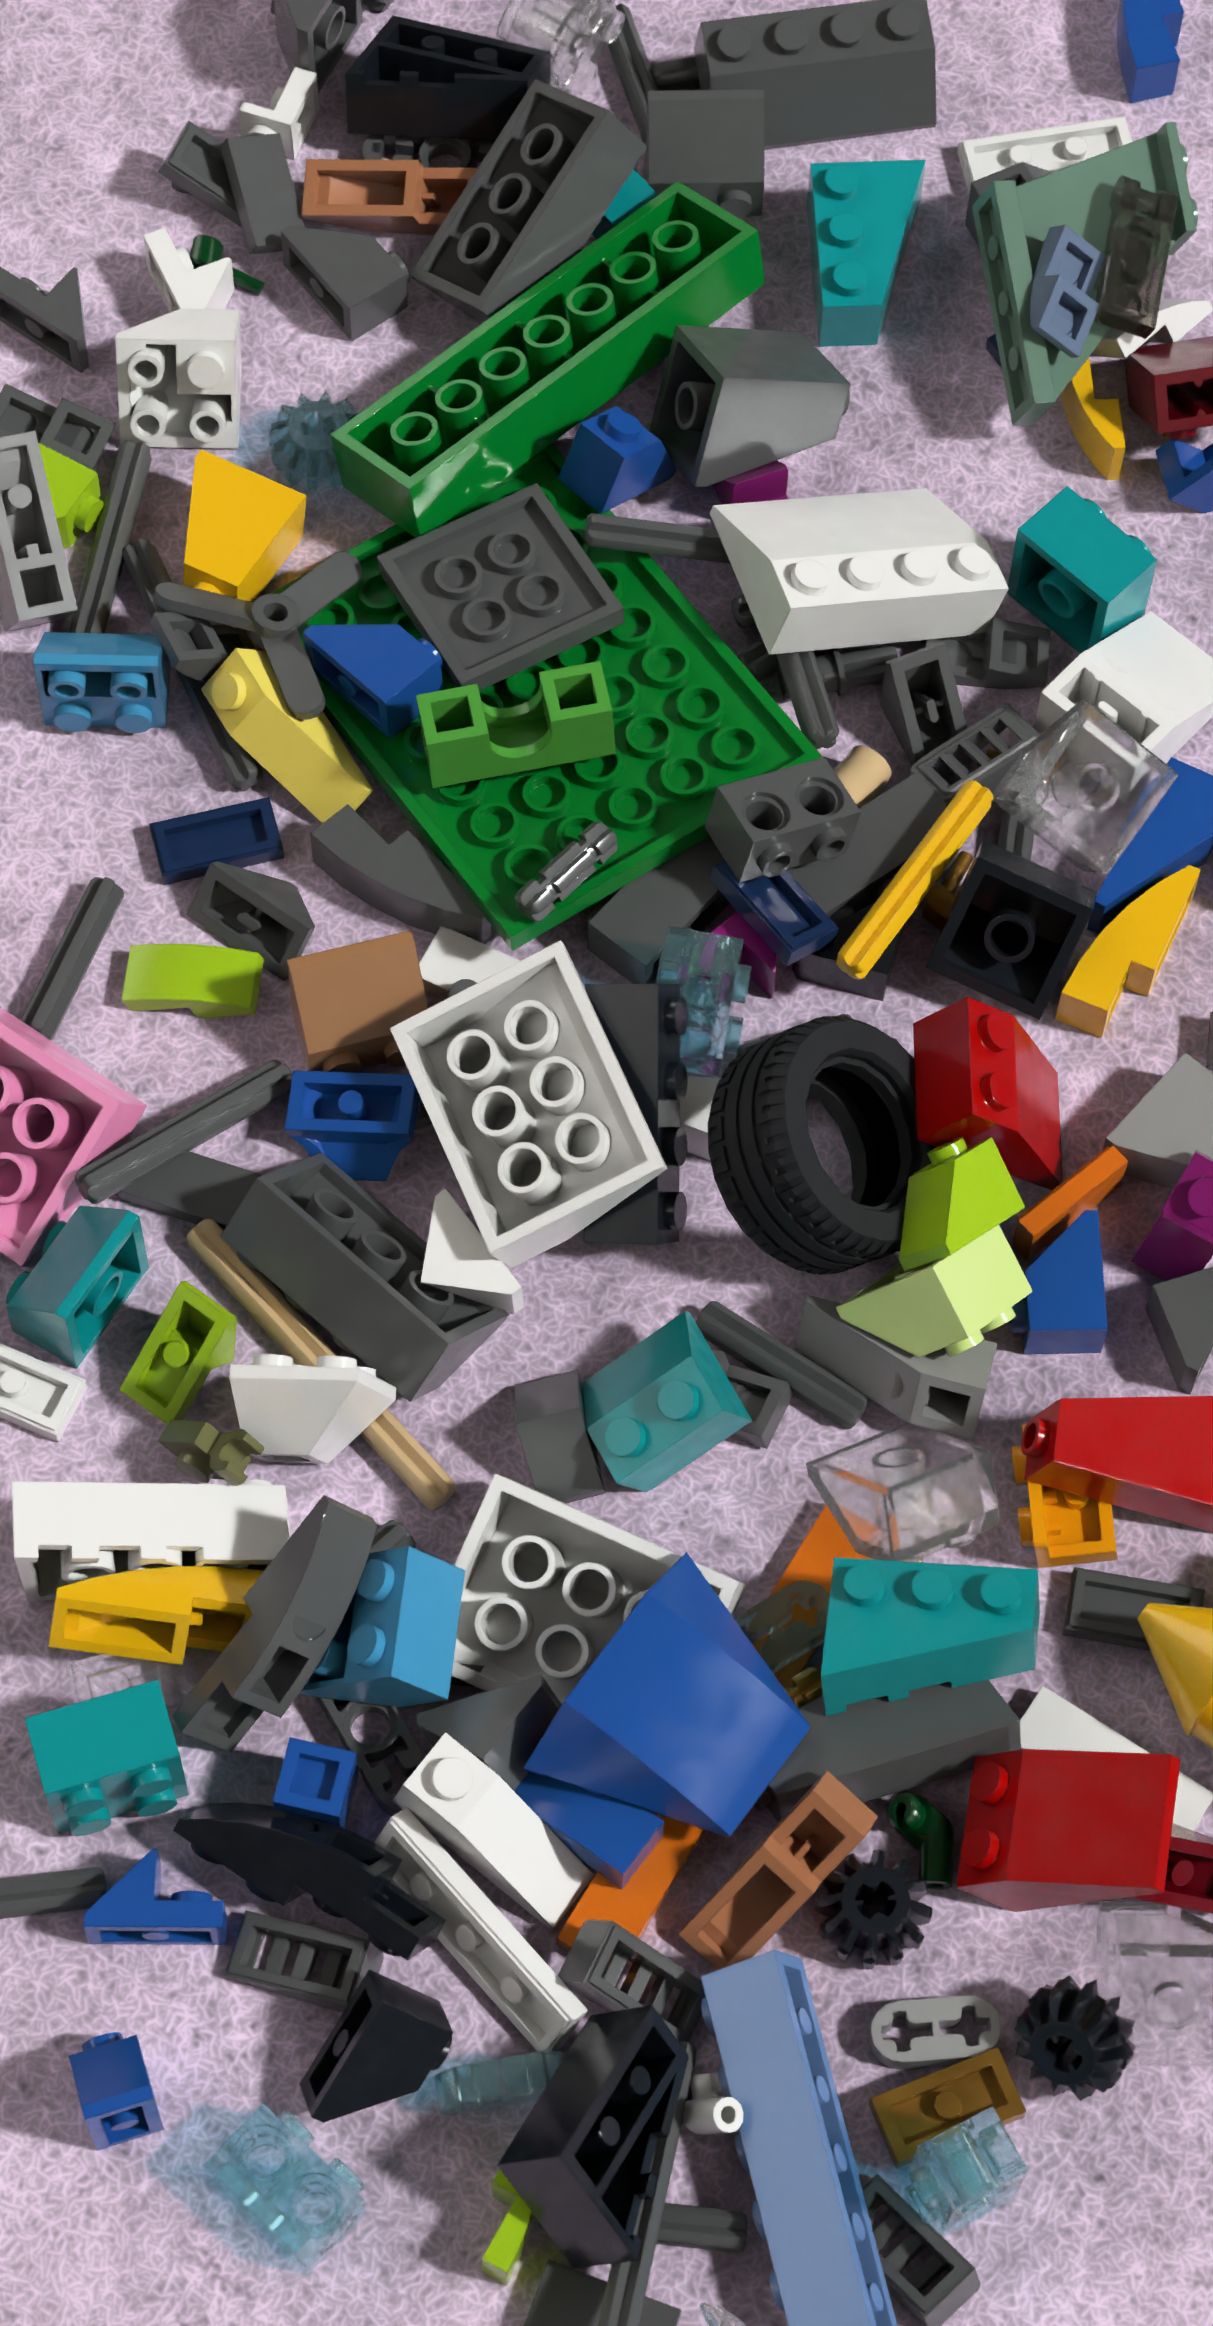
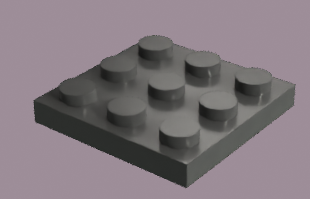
[376,483,624,691]

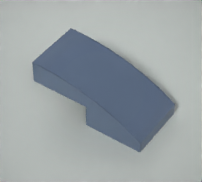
[1030,225,1105,358]

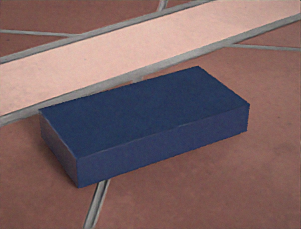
[149,797,284,885]
[709,861,839,966]

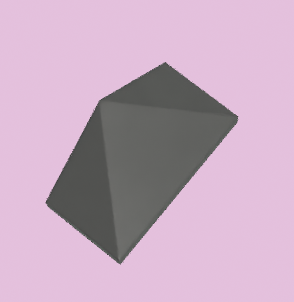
[186,861,315,981]

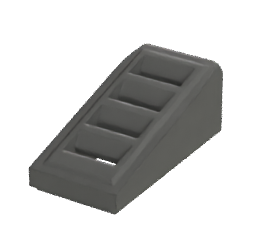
[908,703,1048,805]
[224,1910,384,2013]
[558,1920,706,2042]
[862,2174,981,2326]

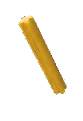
[836,780,993,980]

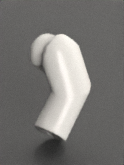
[682,2073,743,2135]

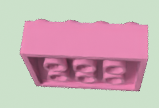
[0,1007,147,1267]

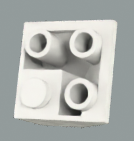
[115,309,242,449]
[229,1354,396,1464]

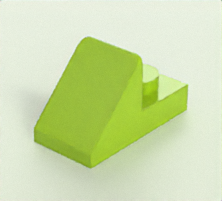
[119,1281,237,1425]

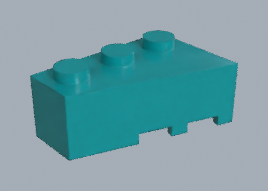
[807,160,926,347]

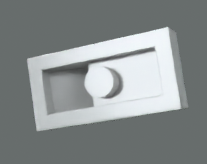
[143,228,234,312]

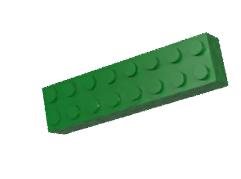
[330,181,765,538]

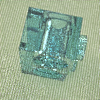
[656,926,752,1077]
[203,2103,367,2276]
[904,2106,1028,2237]

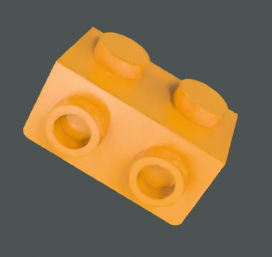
[1012,1423,1118,1568]

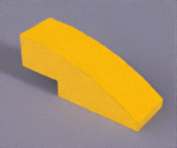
[1055,865,1201,1038]
[48,1566,264,1665]

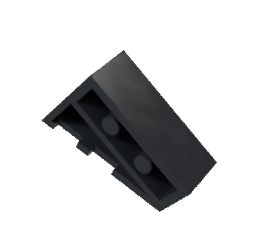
[345,15,551,139]
[497,2005,689,2268]

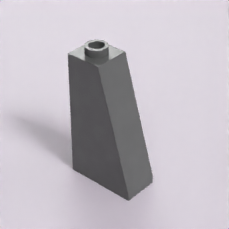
[754,1680,1021,1822]

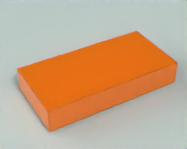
[1012,1146,1128,1261]

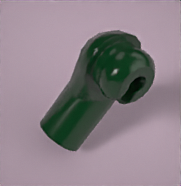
[887,1793,954,1890]

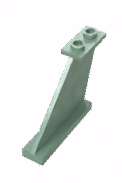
[972,122,1198,426]

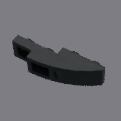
[173,1803,446,1961]

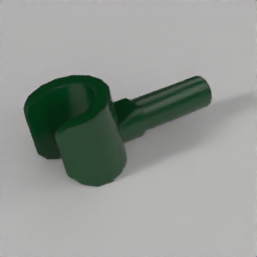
[190,235,265,296]

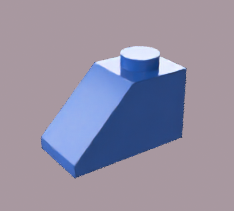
[558,406,677,514]
[302,624,444,739]
[1009,1210,1108,1355]
[69,2032,164,2151]

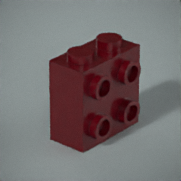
[1125,336,1213,439]

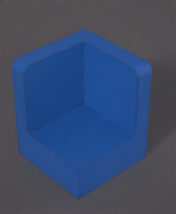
[1155,439,1213,513]
[272,1737,359,1828]

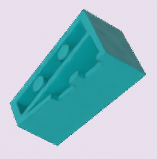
[820,1557,1040,1716]

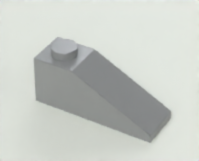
[0,431,78,632]

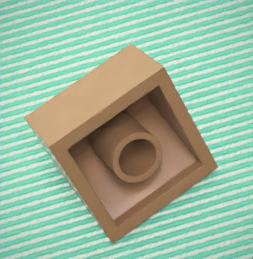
[287,930,428,1073]

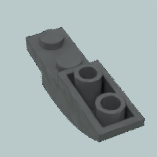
[172,1495,377,1752]

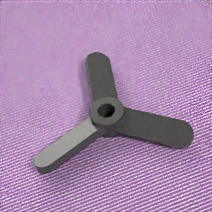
[154,551,362,720]

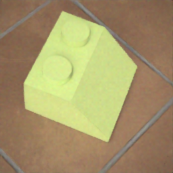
[835,1225,1033,1357]

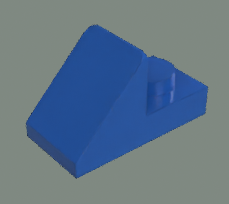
[84,1848,228,1945]

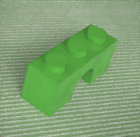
[416,661,616,788]

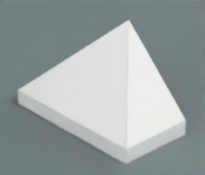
[420,1189,524,1314]

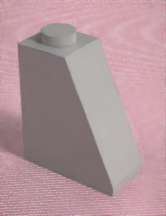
[1103,1052,1213,1189]

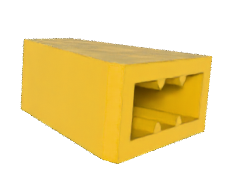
[183,449,307,628]

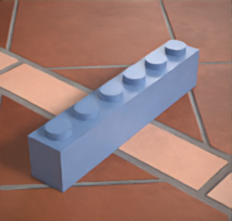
[701,1950,897,2326]

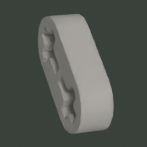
[868,1995,1002,2070]

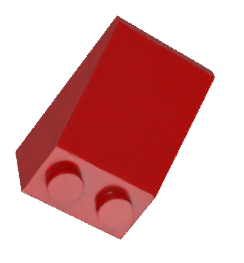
[913,997,1063,1190]
[956,1749,1181,1912]

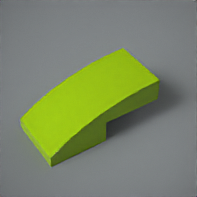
[121,944,264,1018]
[482,2169,534,2286]

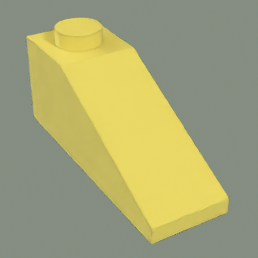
[201,648,373,824]

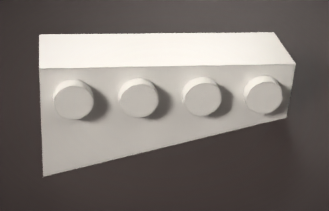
[11,1480,290,1602]

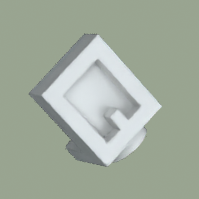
[238,67,320,160]

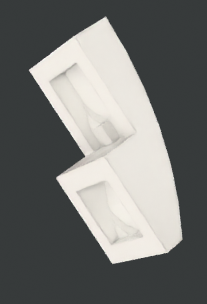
[1090,298,1213,359]

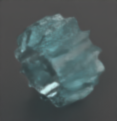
[269,390,358,495]

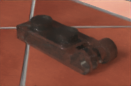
[1094,175,1178,339]

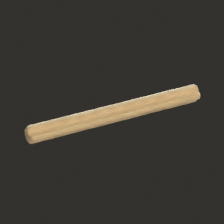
[186,1219,456,1511]

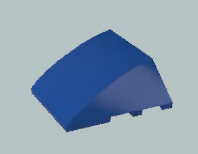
[523,1552,811,1838]

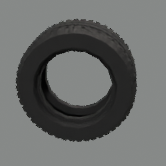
[708,1016,936,1275]

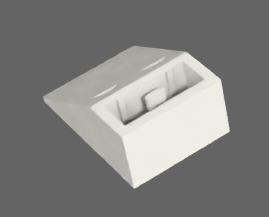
[1034,611,1213,802]

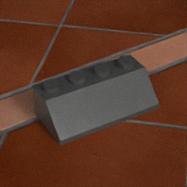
[694,0,936,150]
[409,79,647,324]
[220,1152,509,1402]

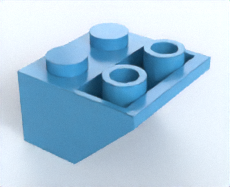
[33,632,171,733]
[300,1546,465,1707]

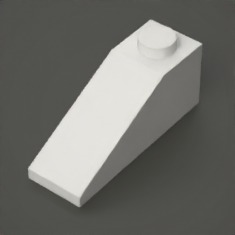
[392,1732,595,1931]

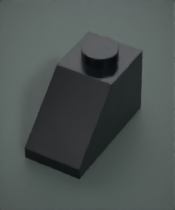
[299,1969,453,2122]

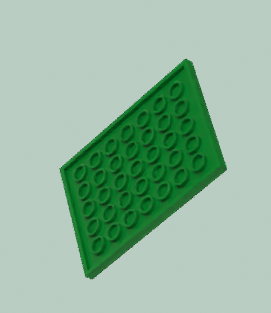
[270,443,822,951]

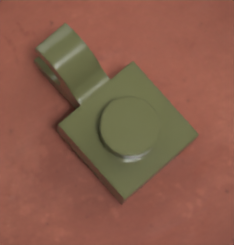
[158,1419,265,1486]

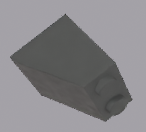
[649,325,851,487]

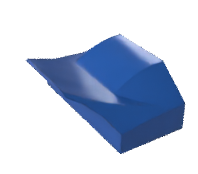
[285,1071,420,1182]

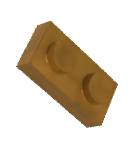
[868,2047,1026,2169]

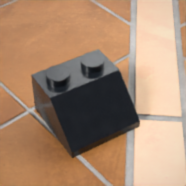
[926,839,1097,1020]

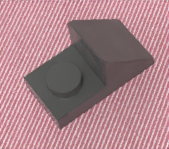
[0,267,89,373]

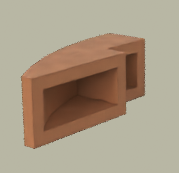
[302,159,478,236]
[678,1770,878,1970]

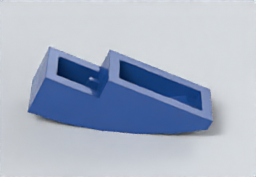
[1117,0,1184,103]
[514,1772,664,1890]

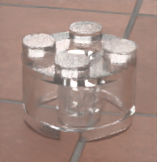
[496,0,625,95]

